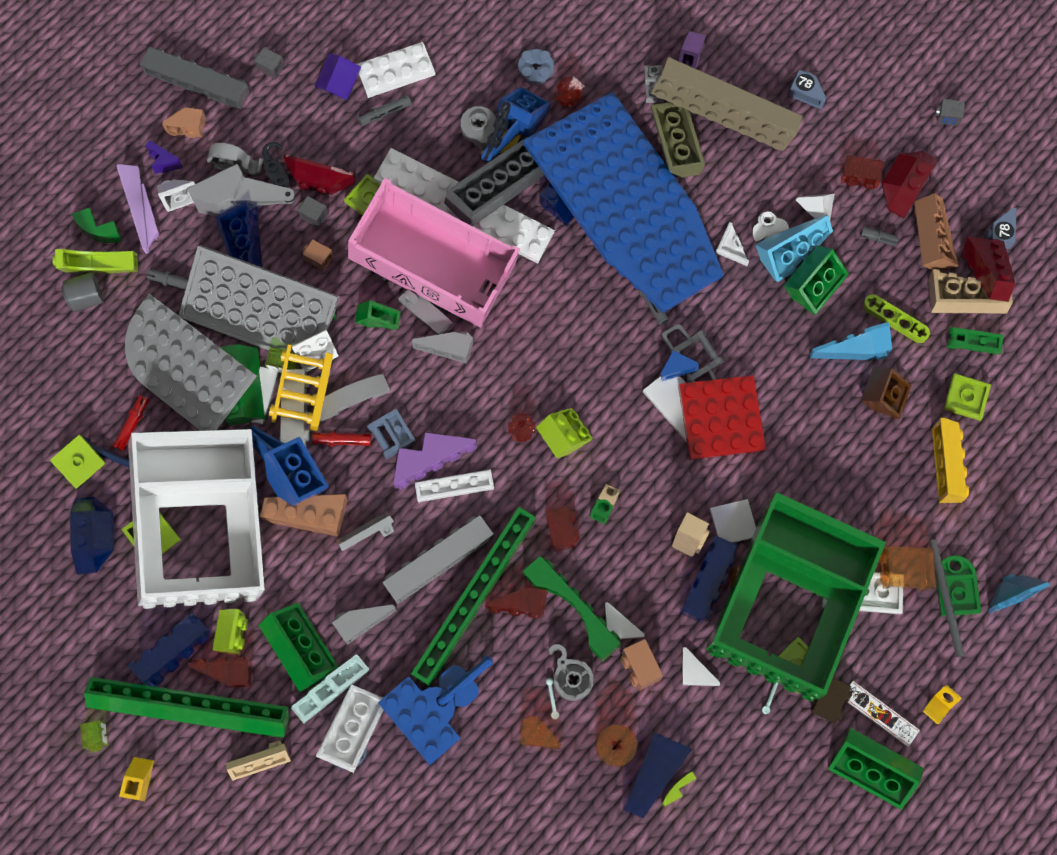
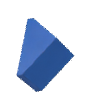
[661,350,699,382]

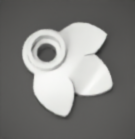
[753,211,789,242]

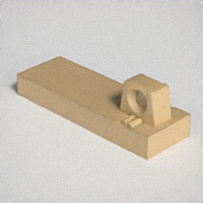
[226,740,291,781]

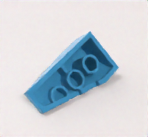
[810,322,892,360]
[988,574,1050,613]

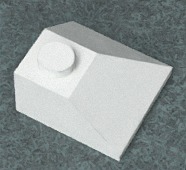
[157,180,195,212]

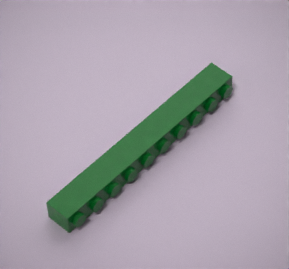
[411,507,536,687]
[84,677,289,738]

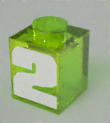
[265,347,296,373]
[80,720,108,753]

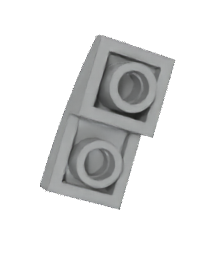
[644,65,664,103]

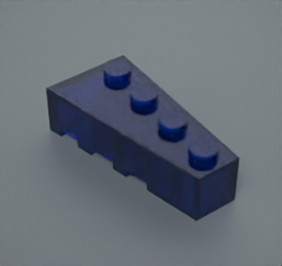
[215,201,263,268]
[680,535,737,623]

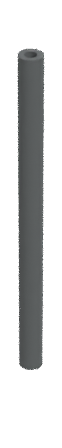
[928,540,965,658]

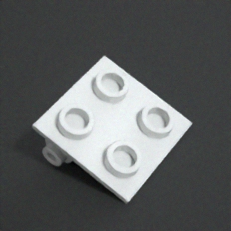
[292,330,338,372]

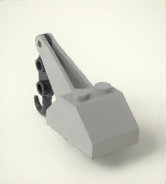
[187,142,296,219]

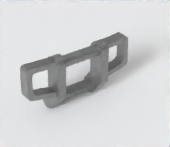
[662,324,724,383]

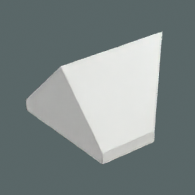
[796,193,835,219]

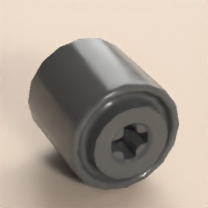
[62,271,104,312]

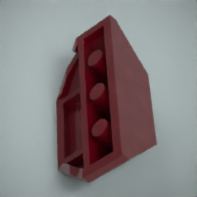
[882,151,938,219]
[283,154,356,195]

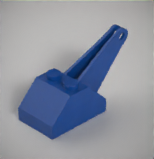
[245,426,329,506]

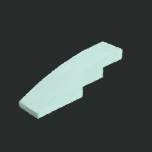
[291,654,369,724]

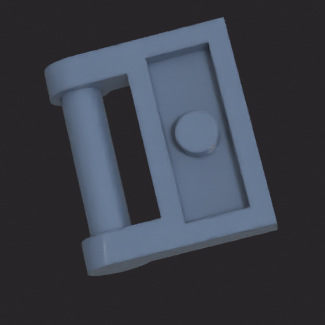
[367,409,416,459]

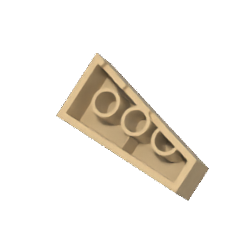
[928,269,1013,314]
[672,512,710,557]

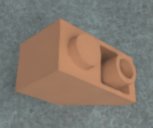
[162,107,206,138]

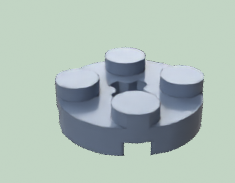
[518,49,554,85]

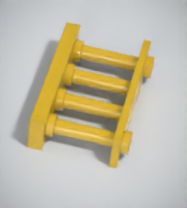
[269,345,333,431]

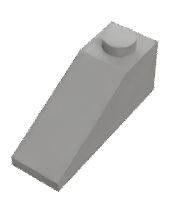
[412,332,474,363]
[332,604,396,645]

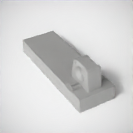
[398,289,452,335]
[336,511,394,551]

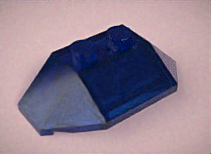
[70,496,114,575]

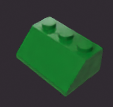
[784,246,849,315]

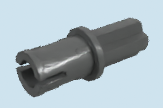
[860,226,899,246]

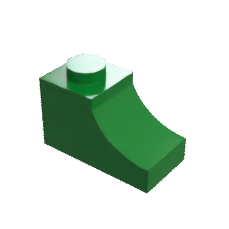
[355,300,401,330]

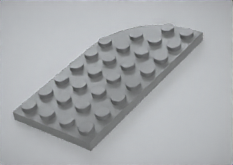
[179,245,340,352]
[125,294,257,431]

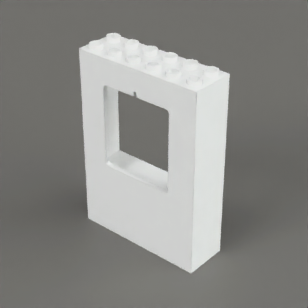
[128,429,265,609]

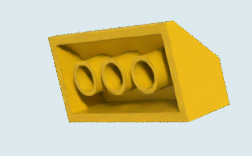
[932,418,969,503]

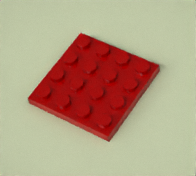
[678,375,766,460]

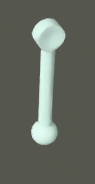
[546,677,559,719]
[762,682,778,714]

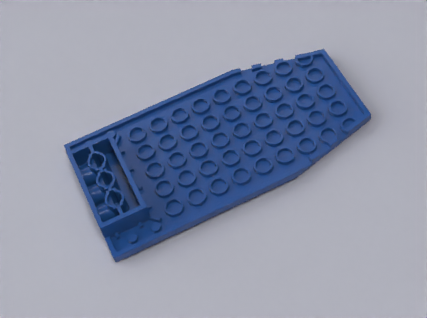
[523,92,724,313]

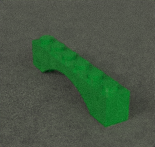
[523,556,620,663]

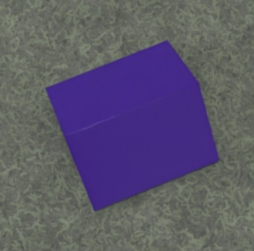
[315,53,361,100]

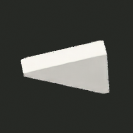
[716,222,749,266]
[605,603,644,639]
[682,647,720,686]

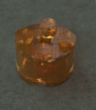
[596,724,637,768]

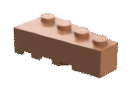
[914,193,959,272]
[260,494,348,537]

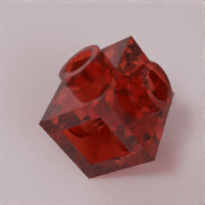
[554,76,585,107]
[508,413,535,442]

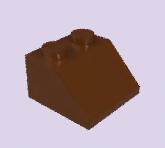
[861,367,912,419]

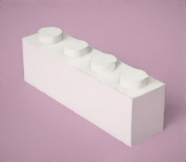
[280,369,310,446]

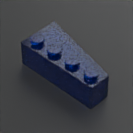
[127,613,212,687]
[623,733,692,819]

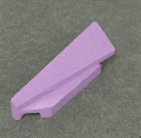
[116,164,159,254]

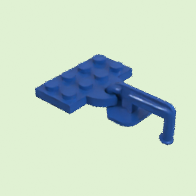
[378,656,493,765]

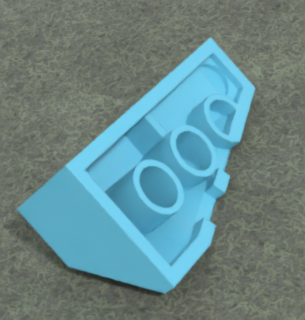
[756,215,833,282]

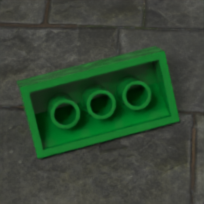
[220,345,267,426]
[258,603,339,692]
[828,728,924,810]

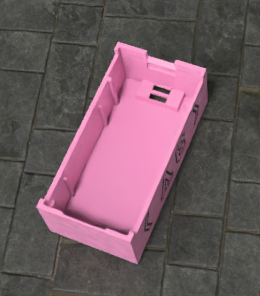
[348,178,520,328]

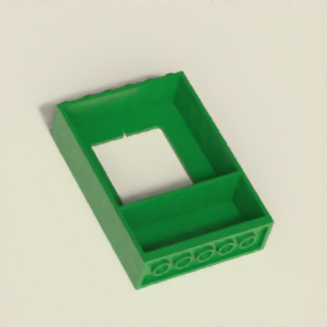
[706,492,886,701]

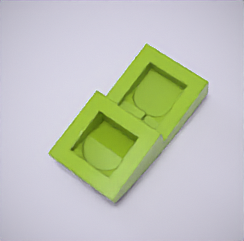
[661,772,696,807]

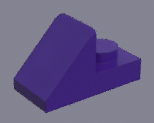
[145,140,183,174]

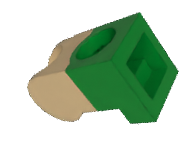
[590,484,621,525]

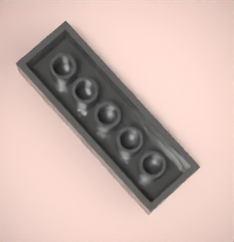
[444,137,545,226]

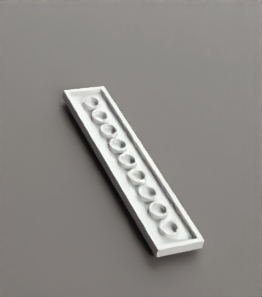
[374,148,555,264]

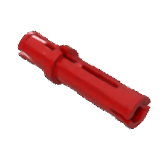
[112,395,150,451]
[312,431,371,447]

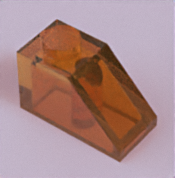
[520,716,561,750]

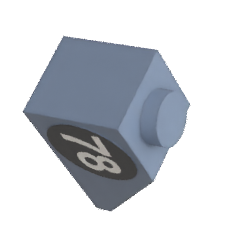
[789,70,826,109]
[985,208,1017,249]

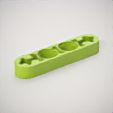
[863,294,930,343]

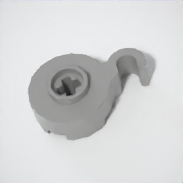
[461,106,496,161]
[207,143,263,176]
[549,644,594,701]

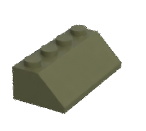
[651,102,705,178]

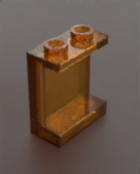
[879,546,936,591]

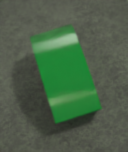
[72,208,122,243]

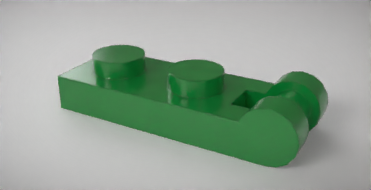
[947,327,1003,355]

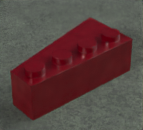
[961,236,1015,302]

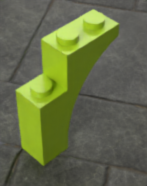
[53,249,138,274]

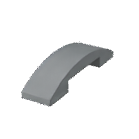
[320,374,391,422]

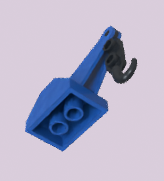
[481,87,552,163]

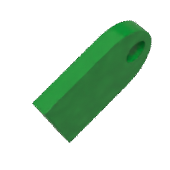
[935,556,982,616]

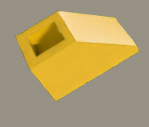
[119,757,154,801]

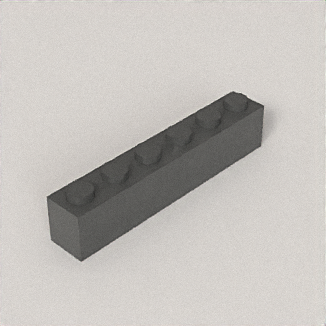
[140,47,250,110]

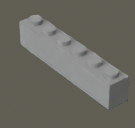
[383,515,494,605]

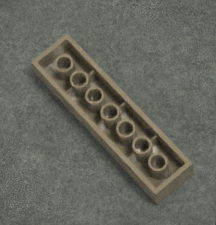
[651,57,803,151]

